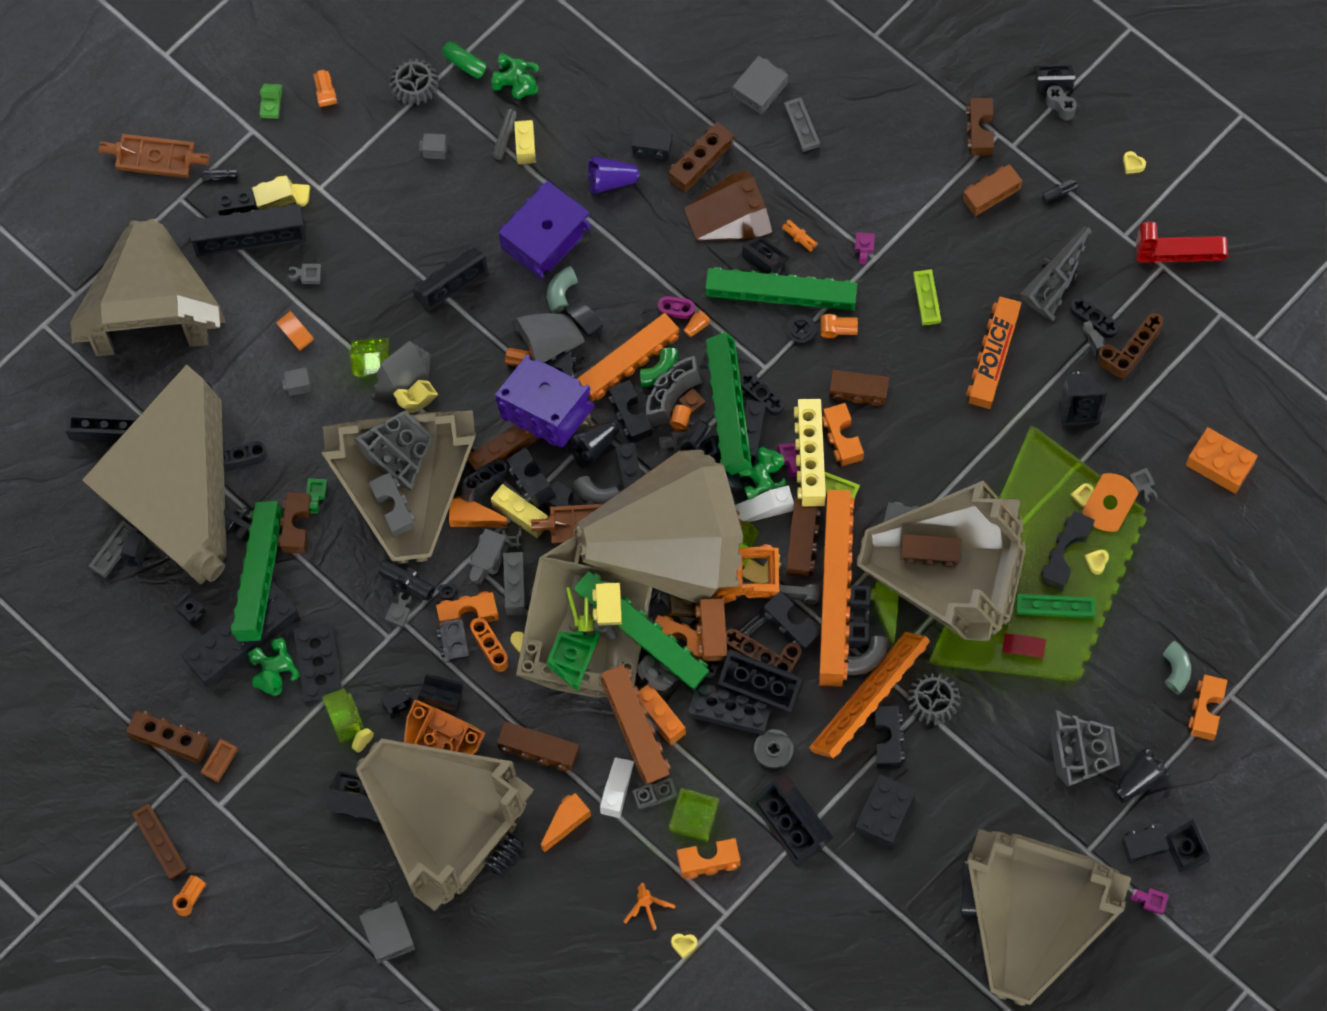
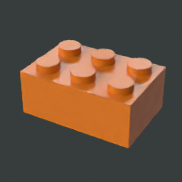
[1186,427,1258,494]

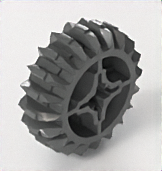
[389,58,439,106]
[907,672,960,725]

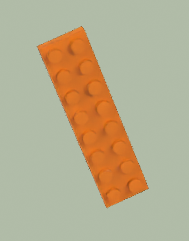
[809,632,930,758]

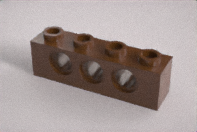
[668,122,734,193]
[126,711,210,764]

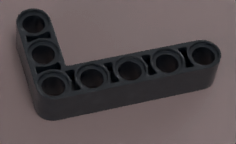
[206,382,267,472]

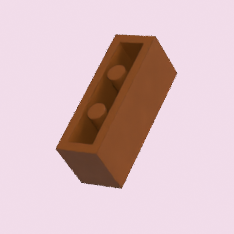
[963,164,1022,216]
[695,599,727,661]

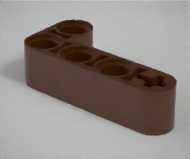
[1097,313,1163,378]
[726,629,801,672]

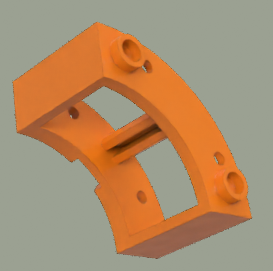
[710,544,779,604]

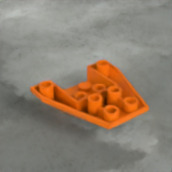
[404,700,485,755]

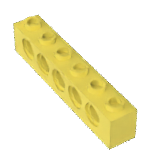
[794,399,826,507]

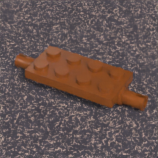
[99,134,210,178]
[531,504,603,546]

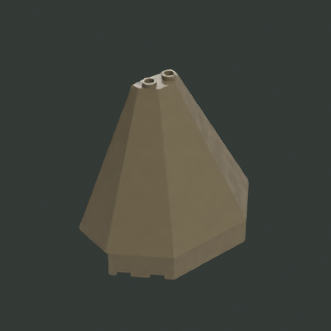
[70,219,226,356]
[321,410,476,564]
[573,450,743,604]
[857,481,1026,641]
[356,739,534,911]
[968,829,1131,1006]

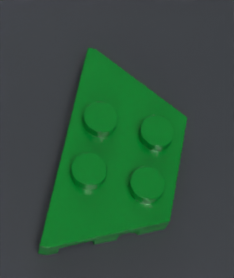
[546,631,601,691]

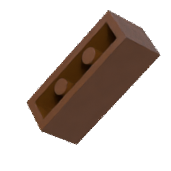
[829,370,889,406]
[900,534,961,567]

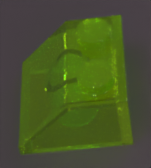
[350,338,390,377]

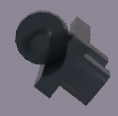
[224,507,252,541]

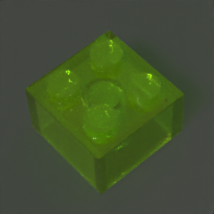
[322,688,363,743]
[670,788,719,842]

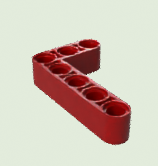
[1136,222,1228,262]

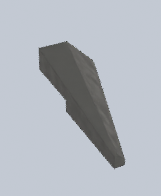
[1020,226,1092,321]

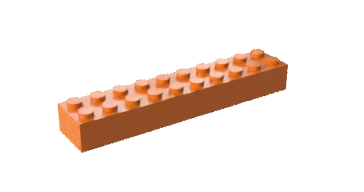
[819,490,854,687]

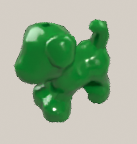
[491,53,539,99]
[738,447,787,500]
[248,638,299,696]

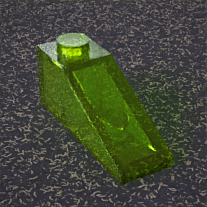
[871,582,898,645]

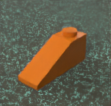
[449,496,508,528]
[541,793,591,852]

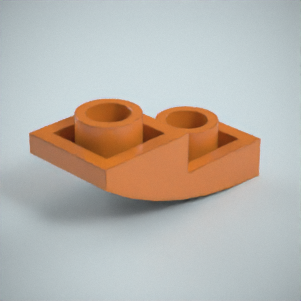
[276,311,314,351]

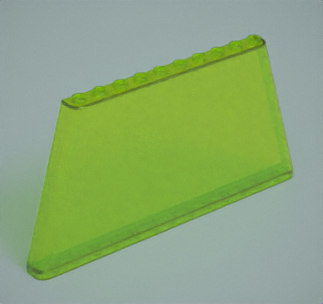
[930,426,1147,681]

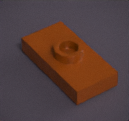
[201,739,238,783]

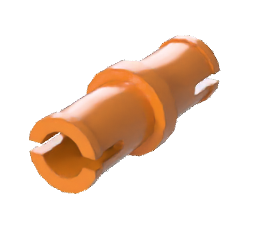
[782,219,818,252]

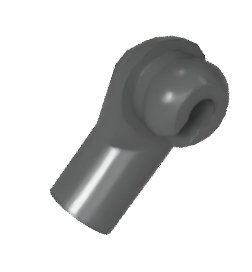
[593,621,618,641]

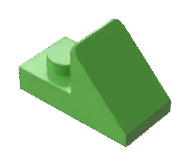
[260,84,283,119]

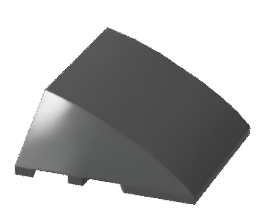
[512,313,584,363]
[371,341,431,402]
[354,411,433,490]
[1050,710,1120,787]

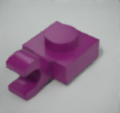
[855,232,875,265]
[776,442,800,478]
[1130,888,1169,915]

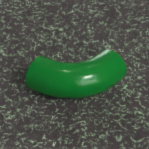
[442,42,486,79]
[640,348,678,388]

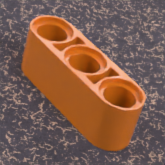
[470,618,508,672]

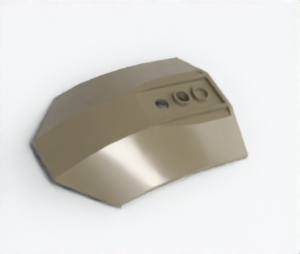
[516,536,653,698]

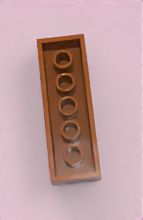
[599,664,671,786]

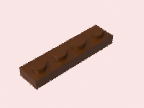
[132,803,188,881]

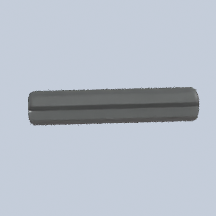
[493,109,517,160]

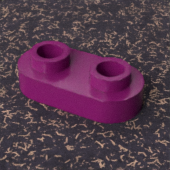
[658,296,695,319]

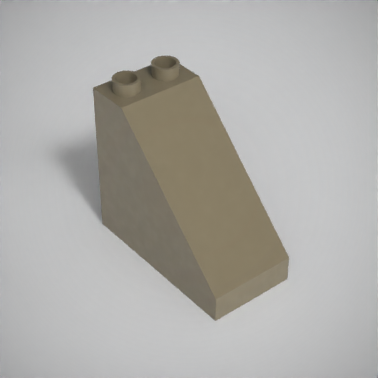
[82,365,227,585]

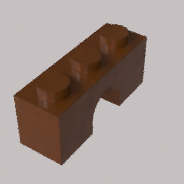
[966,98,994,156]
[278,492,311,554]

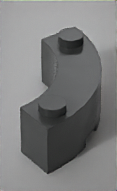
[646,356,702,427]

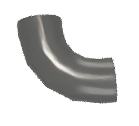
[572,476,619,504]
[847,636,888,676]

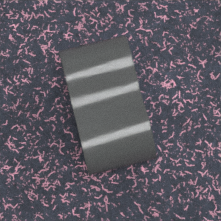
[1045,85,1077,120]

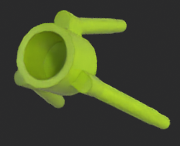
[566,587,595,631]

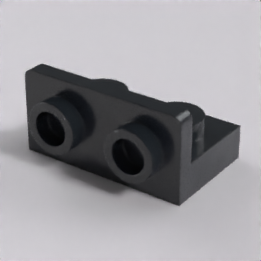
[436,617,469,663]
[418,673,463,711]

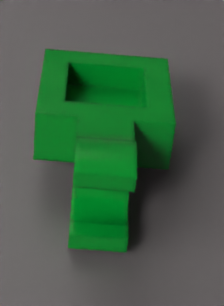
[306,478,328,513]

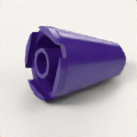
[588,156,640,193]

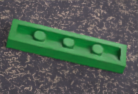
[1016,594,1095,619]

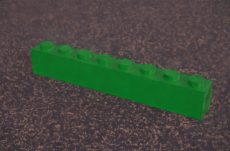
[706,267,857,311]
[706,332,752,475]
[231,501,283,642]
[574,571,709,690]

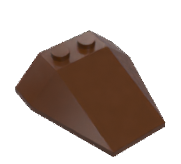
[684,170,772,241]

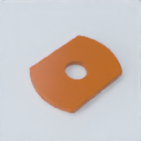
[1082,473,1139,532]

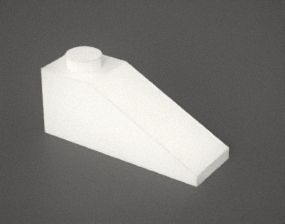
[735,486,794,524]
[600,757,634,818]

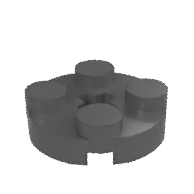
[637,655,675,691]
[754,729,793,769]

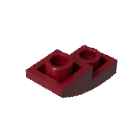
[1002,633,1047,659]

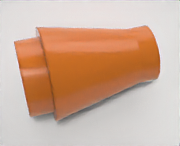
[683,310,711,338]

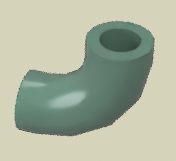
[546,266,578,314]
[1163,641,1192,694]

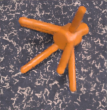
[623,883,675,931]

